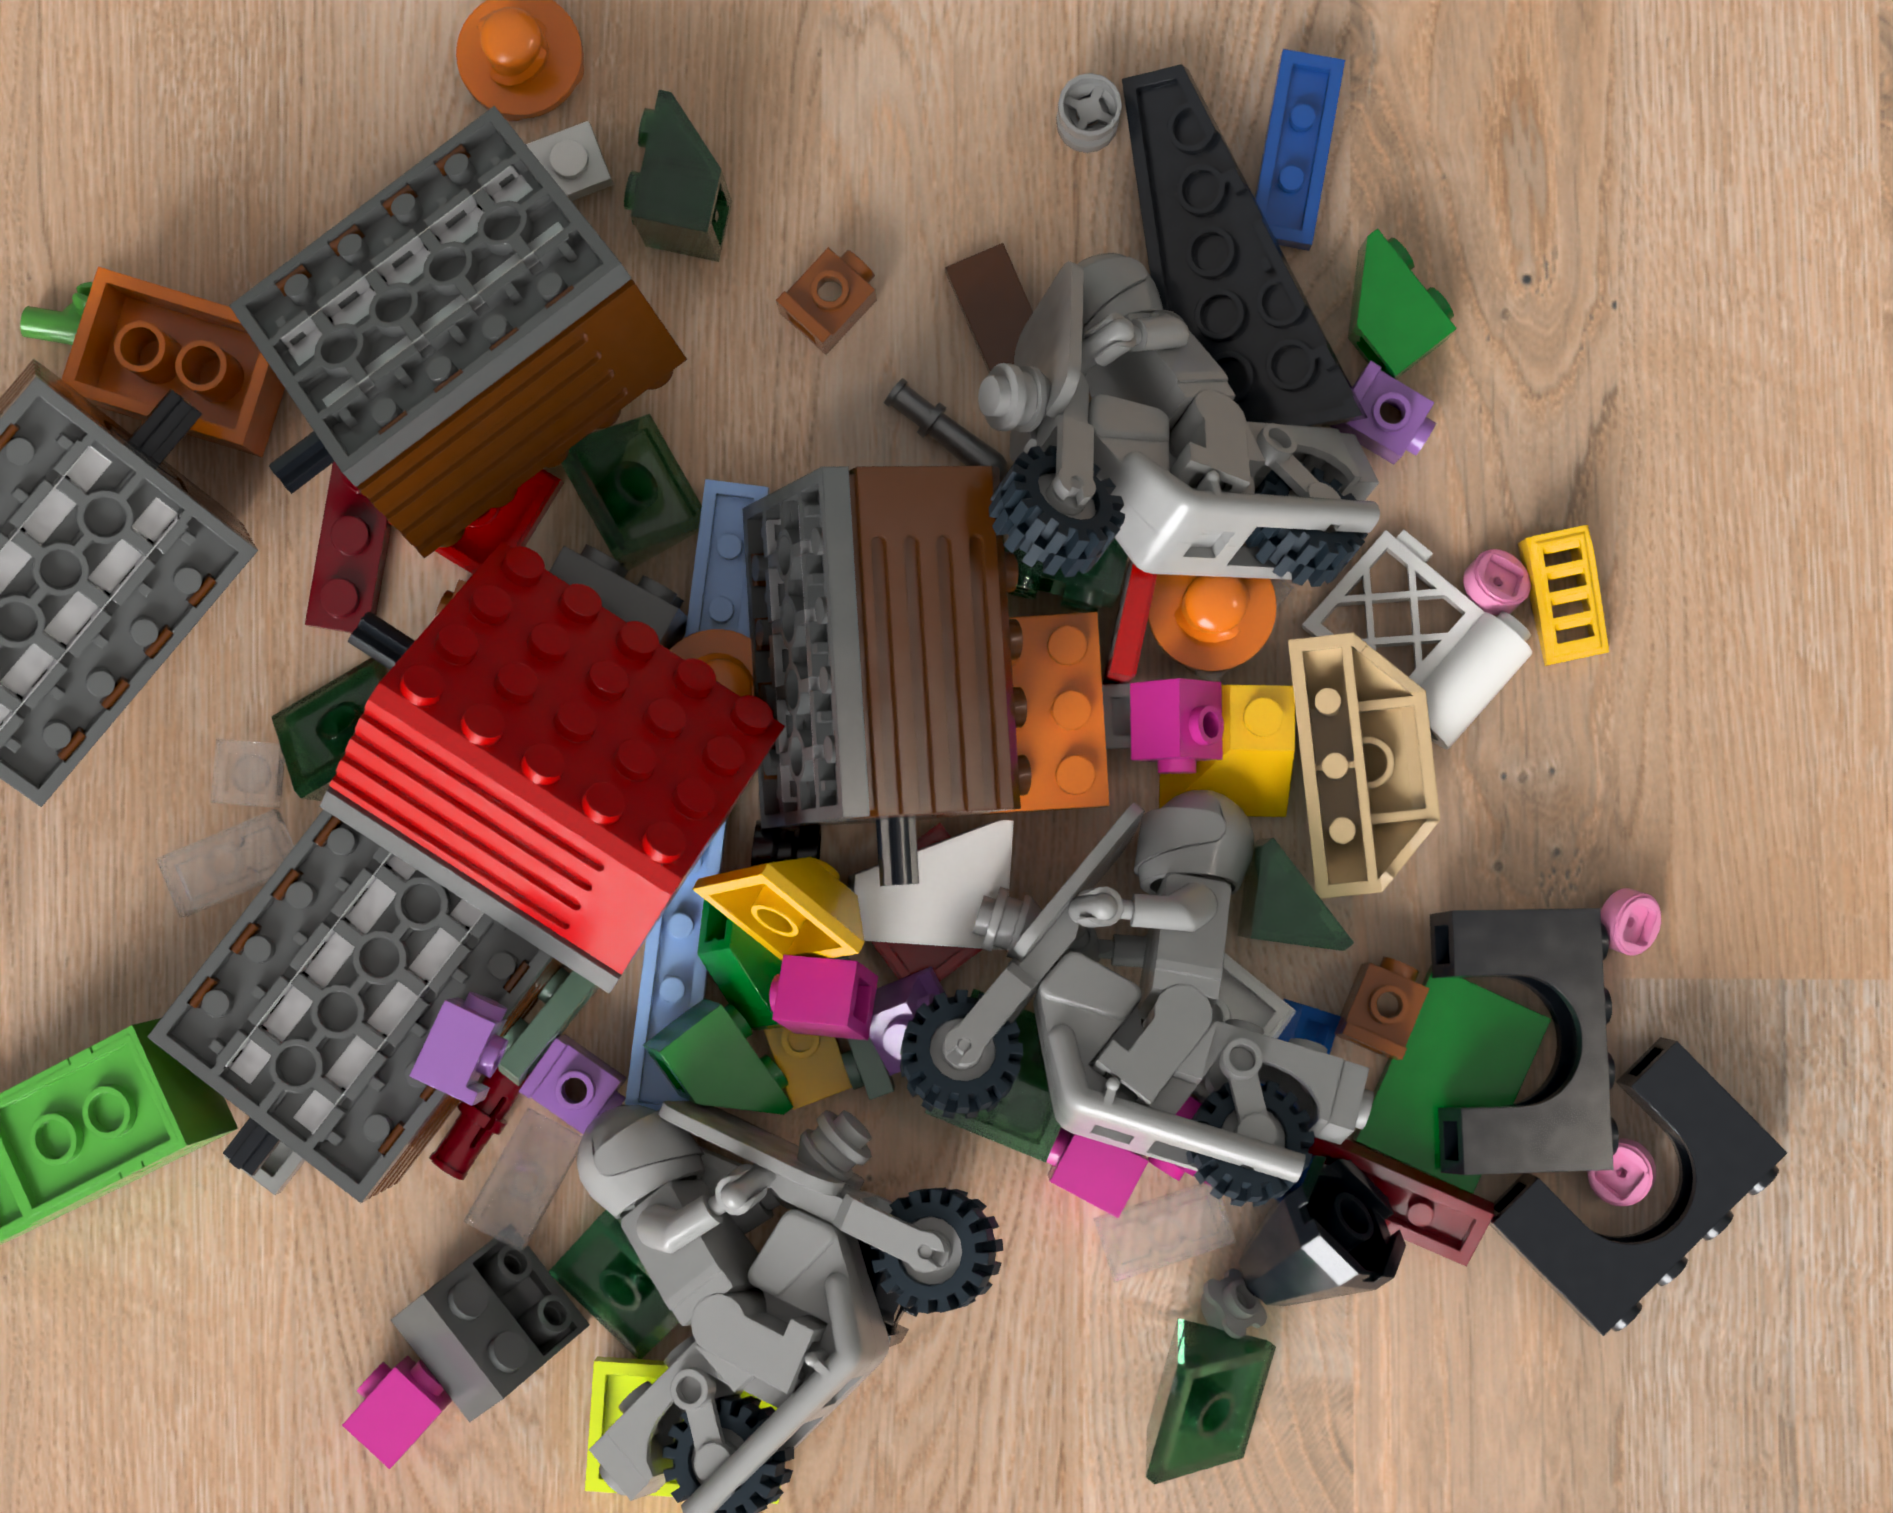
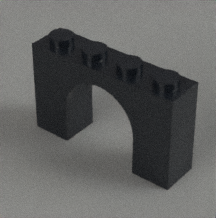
[1429,908,1619,1175]
[1489,1037,1787,1336]

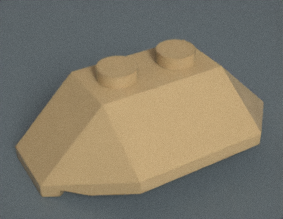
[1288,632,1441,899]

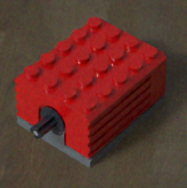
[319,541,785,994]

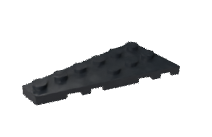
[1122,64,1368,427]

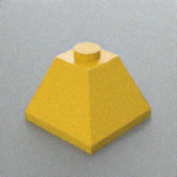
[1158,685,1295,817]
[692,857,865,961]

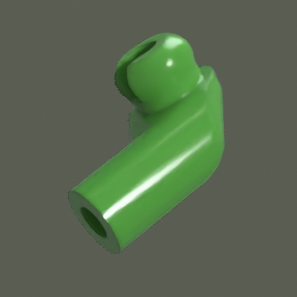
[20,282,93,345]

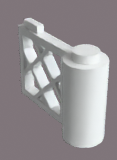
[1302,529,1532,749]

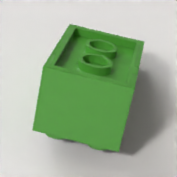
[0,1018,238,1245]

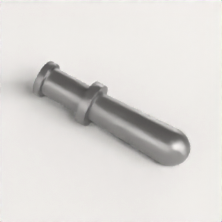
[884,378,1007,480]

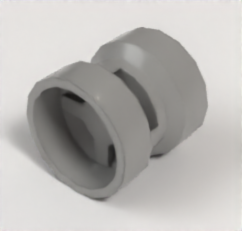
[1056,73,1122,153]

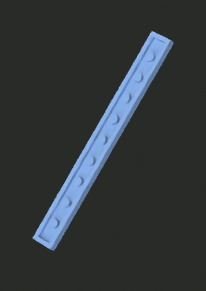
[625,479,770,1111]

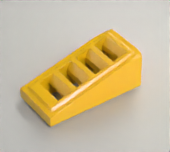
[1517,525,1609,666]

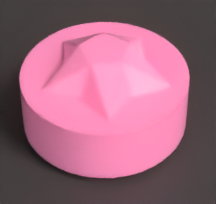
[1463,549,1531,616]
[1600,888,1661,956]
[1587,1138,1656,1206]

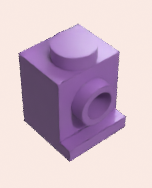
[1330,361,1436,465]
[869,967,948,1076]
[409,992,508,1106]
[519,1034,627,1134]

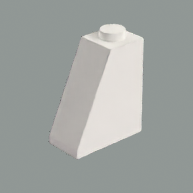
[848,820,1014,950]

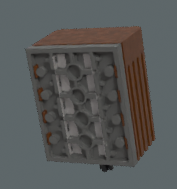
[229,106,687,559]
[0,359,258,807]
[742,466,1032,886]
[147,809,565,1203]

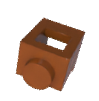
[776,247,877,355]
[1334,956,1430,1060]

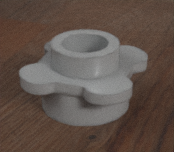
[1201,1268,1267,1339]

